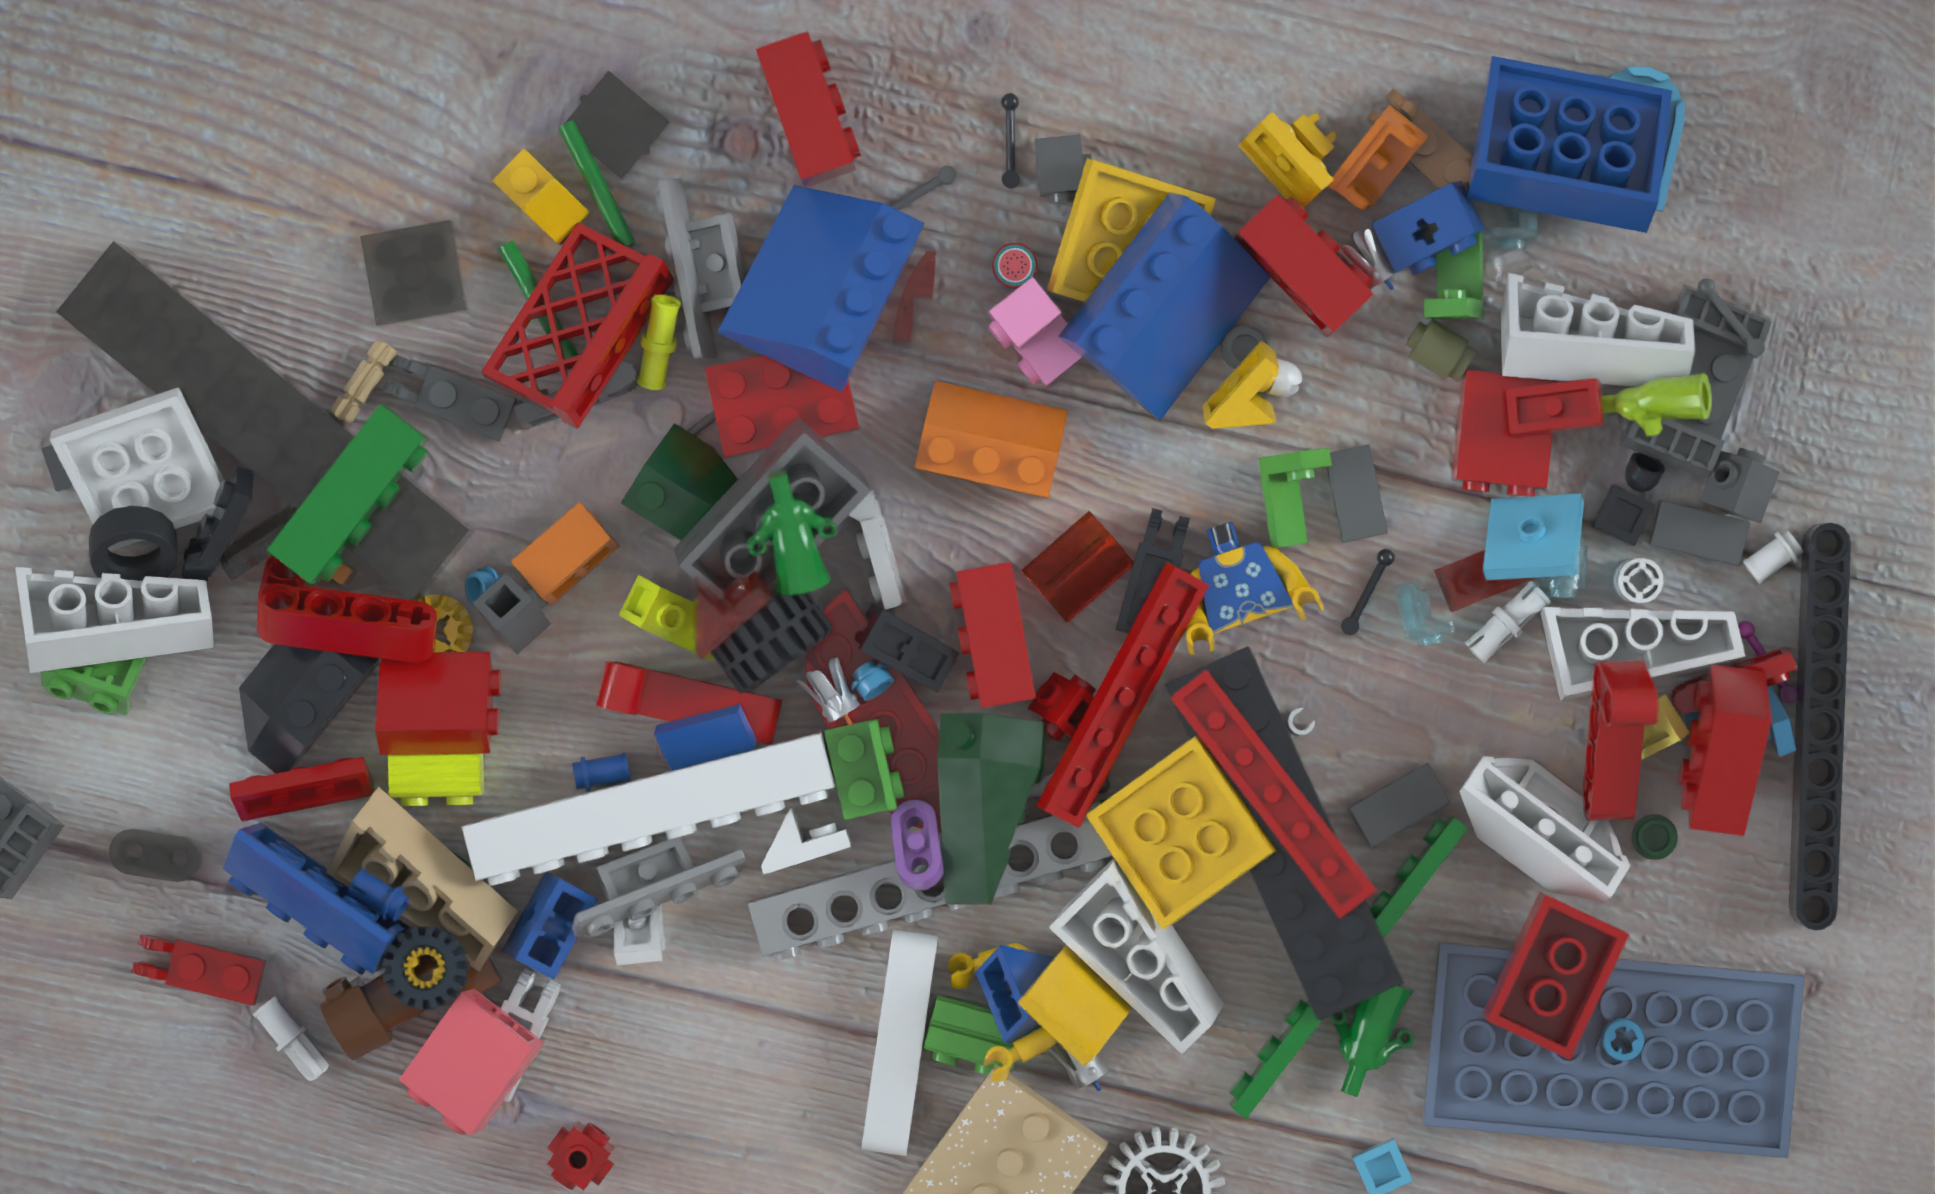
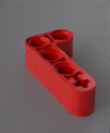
[256,555,437,662]
[596,660,783,745]
[1582,660,1658,821]

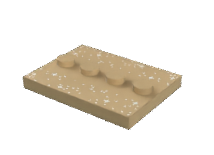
[901,1064,1108,1194]

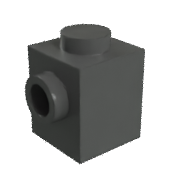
[1034,134,1092,204]
[1700,448,1780,523]
[472,573,551,655]

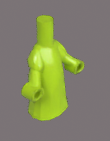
[1602,372,1712,436]

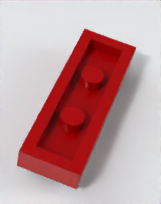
[229,756,375,822]

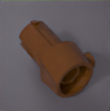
[320,954,439,1061]

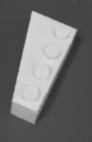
[1501,273,1695,387]
[15,567,214,673]
[1540,607,1745,702]
[1049,858,1225,1054]

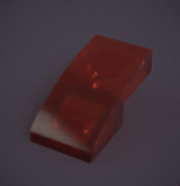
[892,251,937,344]

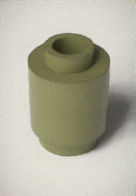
[1405,319,1477,382]

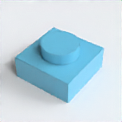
[1351,1137,1413,1194]

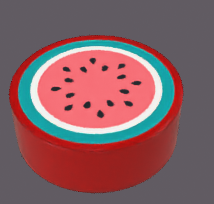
[992,243,1038,289]

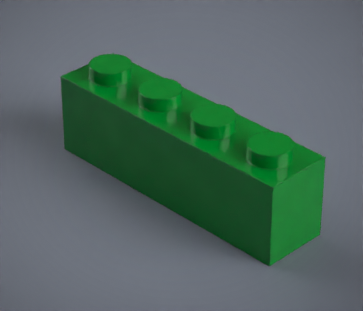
[267,404,430,584]

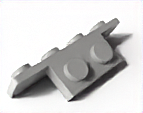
[656,178,745,359]
[572,837,746,937]

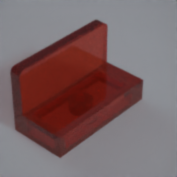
[1021,511,1134,622]

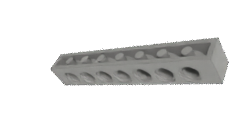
[747,800,1113,961]

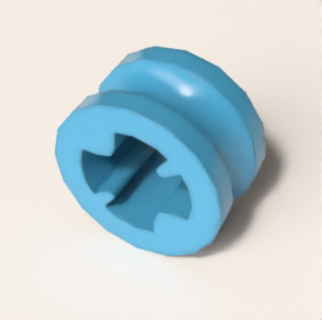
[1600,1018,1645,1061]

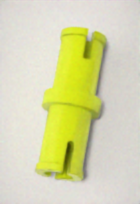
[637,295,681,390]

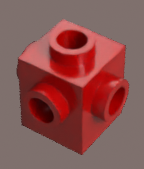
[1027,672,1096,742]
[547,1121,615,1191]

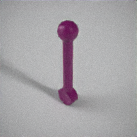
[1738,621,1798,703]

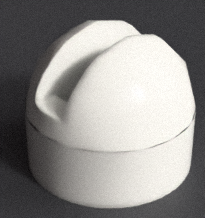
[1266,359,1302,397]

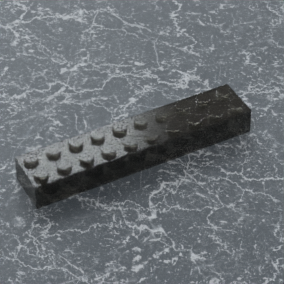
[56,241,475,601]

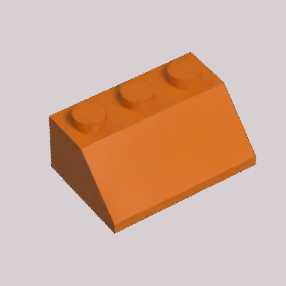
[914,380,1068,499]

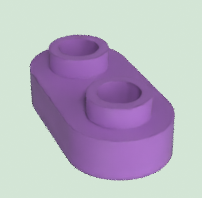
[891,800,944,890]

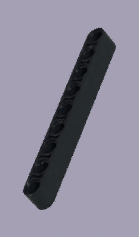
[1789,523,1851,930]

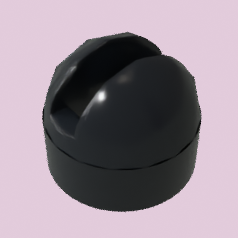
[1625,453,1665,493]

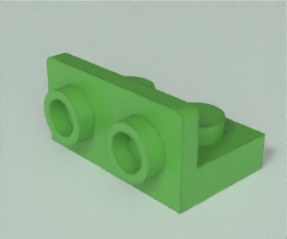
[40,657,147,715]
[824,718,905,820]

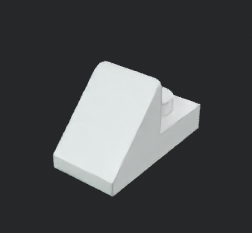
[761,807,852,874]
[614,904,665,966]

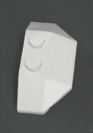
[1459,756,1630,902]

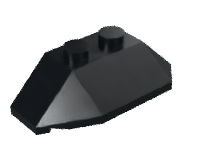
[239,644,380,774]

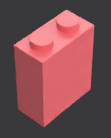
[399,988,545,1136]

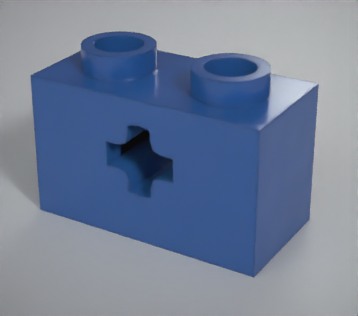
[1372,181,1486,276]
[502,871,598,980]

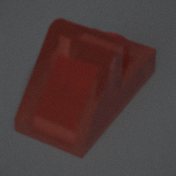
[693,571,771,659]

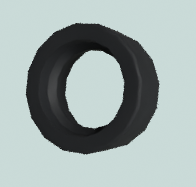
[89,506,178,581]

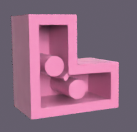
[988,277,1083,387]

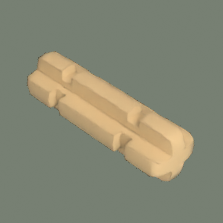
[331,340,397,423]

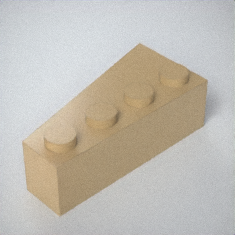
[326,787,519,972]

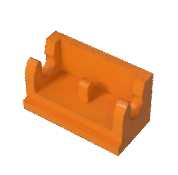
[1328,105,1428,210]
[511,502,620,605]

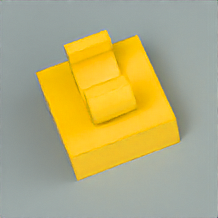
[1290,113,1337,160]

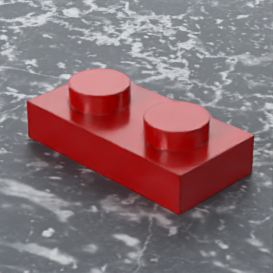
[1506,378,1604,437]

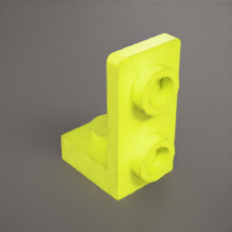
[619,574,732,661]

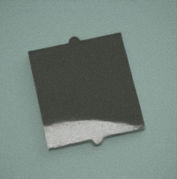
[564,71,670,179]

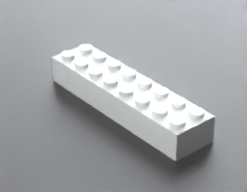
[462,731,836,886]

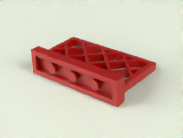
[481,222,674,429]

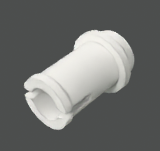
[1742,530,1804,585]

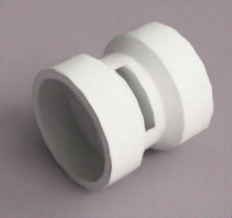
[1612,558,1664,603]

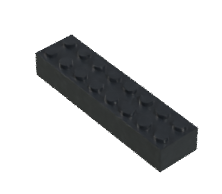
[1165,646,1404,1021]

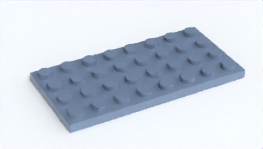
[1422,942,1805,1158]

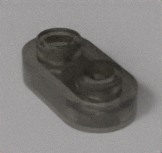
[109,828,202,882]

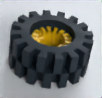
[382,926,470,1010]

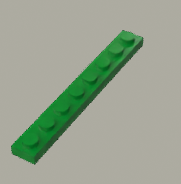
[1229,815,1469,1119]

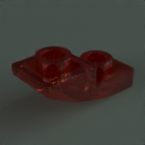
[1434,549,1538,612]

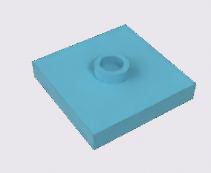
[1483,493,1584,580]

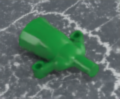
[747,471,837,595]
[1330,985,1415,1097]

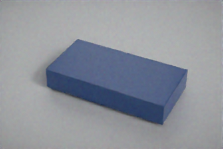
[654,704,757,771]

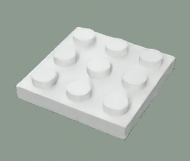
[49,387,224,551]

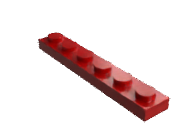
[1036,562,1209,828]
[1170,669,1377,919]

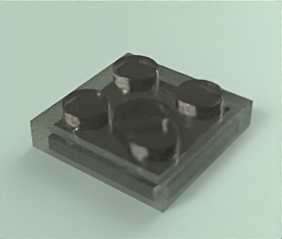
[360,220,468,327]

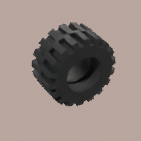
[708,592,833,694]

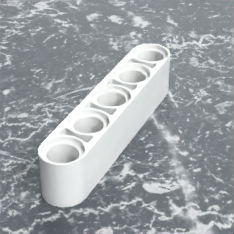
[861,929,938,1156]

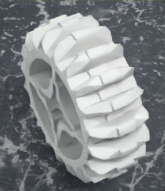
[1102,1126,1225,1194]

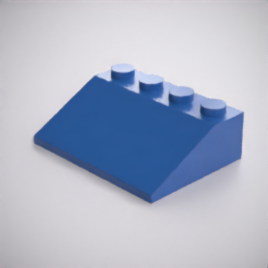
[1466,56,1672,233]
[718,185,924,392]
[1058,192,1271,420]
[223,822,409,975]

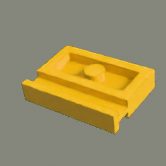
[1238,111,1334,208]

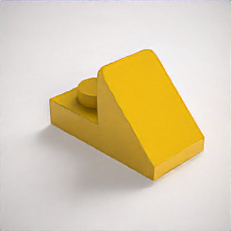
[492,148,591,245]
[1202,340,1279,429]

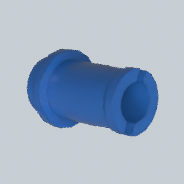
[572,752,631,792]
[347,869,409,921]

